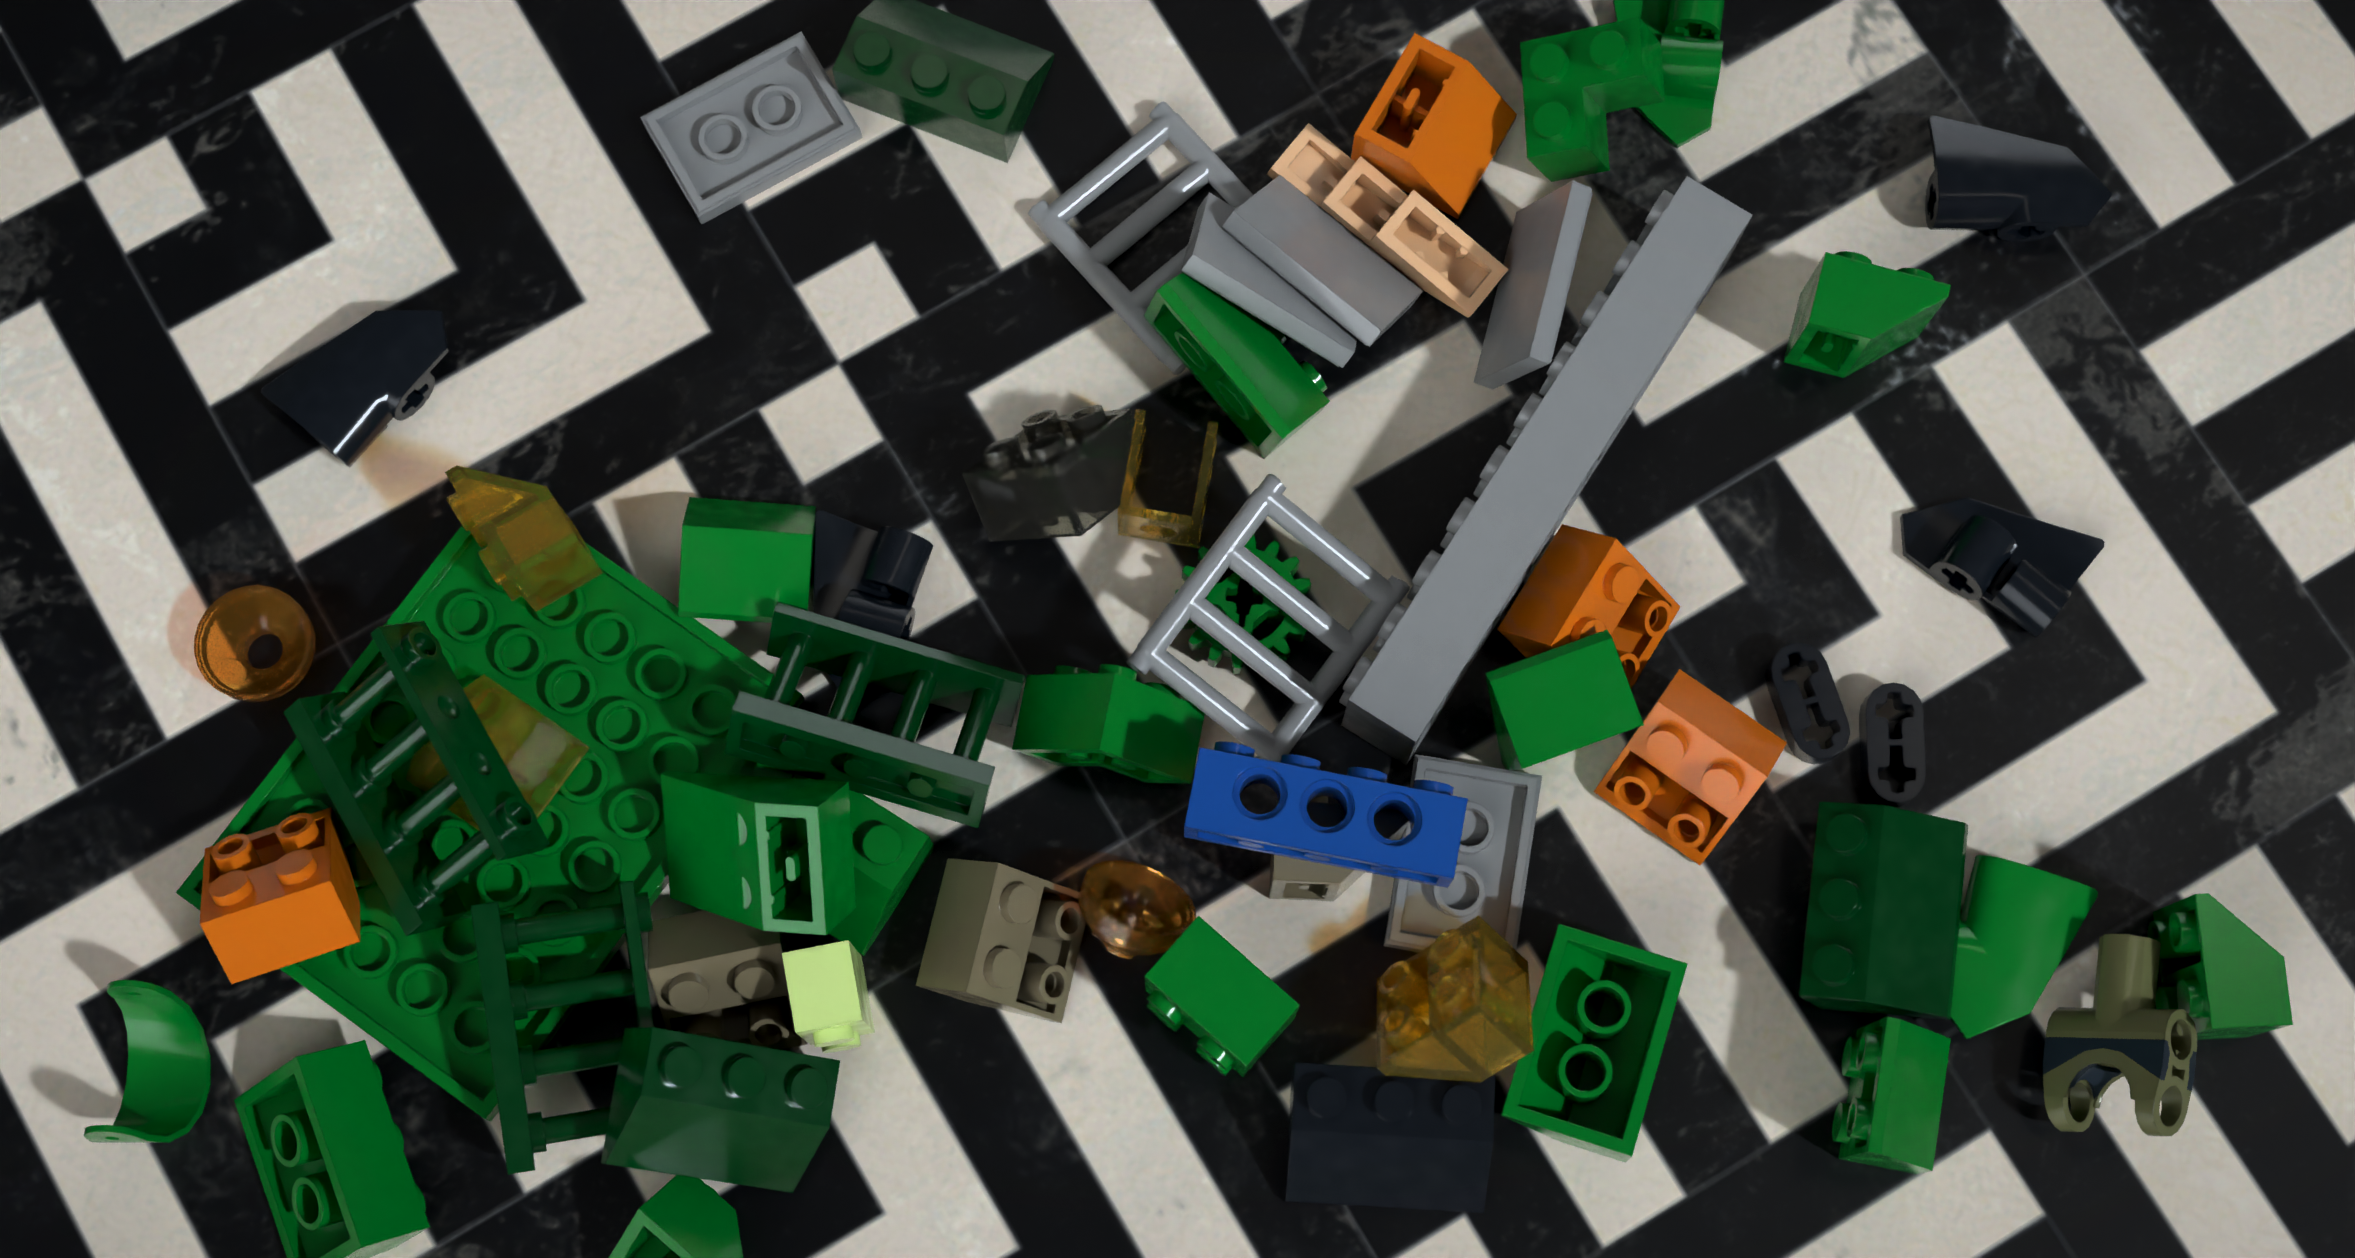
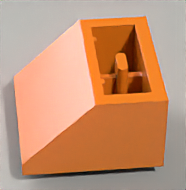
[1351,33,1517,219]
[1497,524,1681,689]
[1593,669,1787,866]
[199,807,360,984]

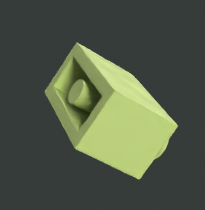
[782,940,875,1053]

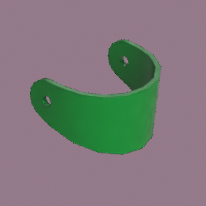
[84,980,211,1143]

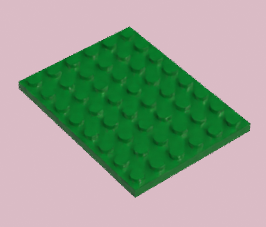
[176,481,805,1121]

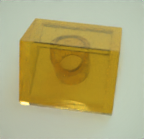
[405,674,589,830]

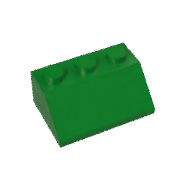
[1144,272,1330,459]
[737,760,935,956]
[1501,924,1688,1163]
[234,1040,430,1258]

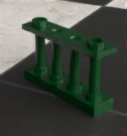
[725,602,1025,828]
[283,621,550,936]
[470,881,654,1175]

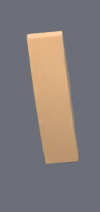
[1267,123,1509,318]

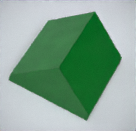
[678,497,816,623]
[1485,630,1644,771]

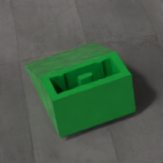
[661,771,856,935]

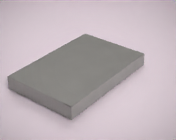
[640,31,862,225]
[1222,175,1423,347]
[1474,180,1593,389]
[1181,192,1357,368]
[1383,754,1542,968]

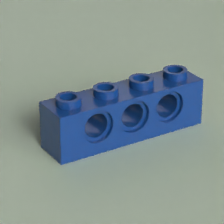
[1184,741,1468,888]

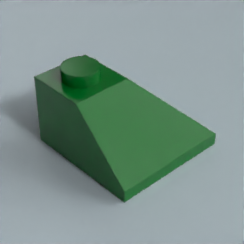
[609,1175,743,1258]

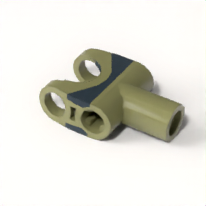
[2043,934,2197,1136]

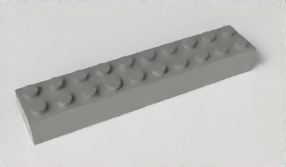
[1339,176,1752,766]

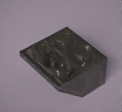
[962,405,1135,542]

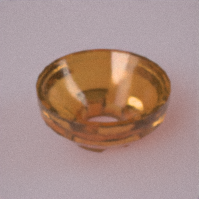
[194,585,316,702]
[1078,860,1196,959]

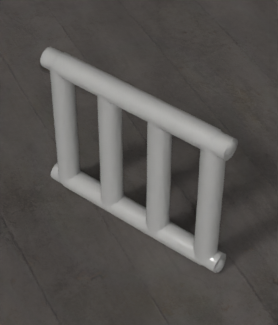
[1028,101,1253,375]
[1127,474,1410,762]

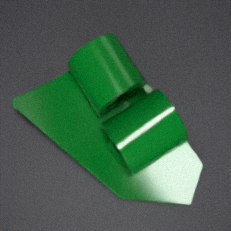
[1613,0,1725,148]
[1951,855,2098,1039]

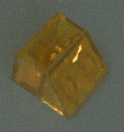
[445,466,603,612]
[1377,915,1534,1082]

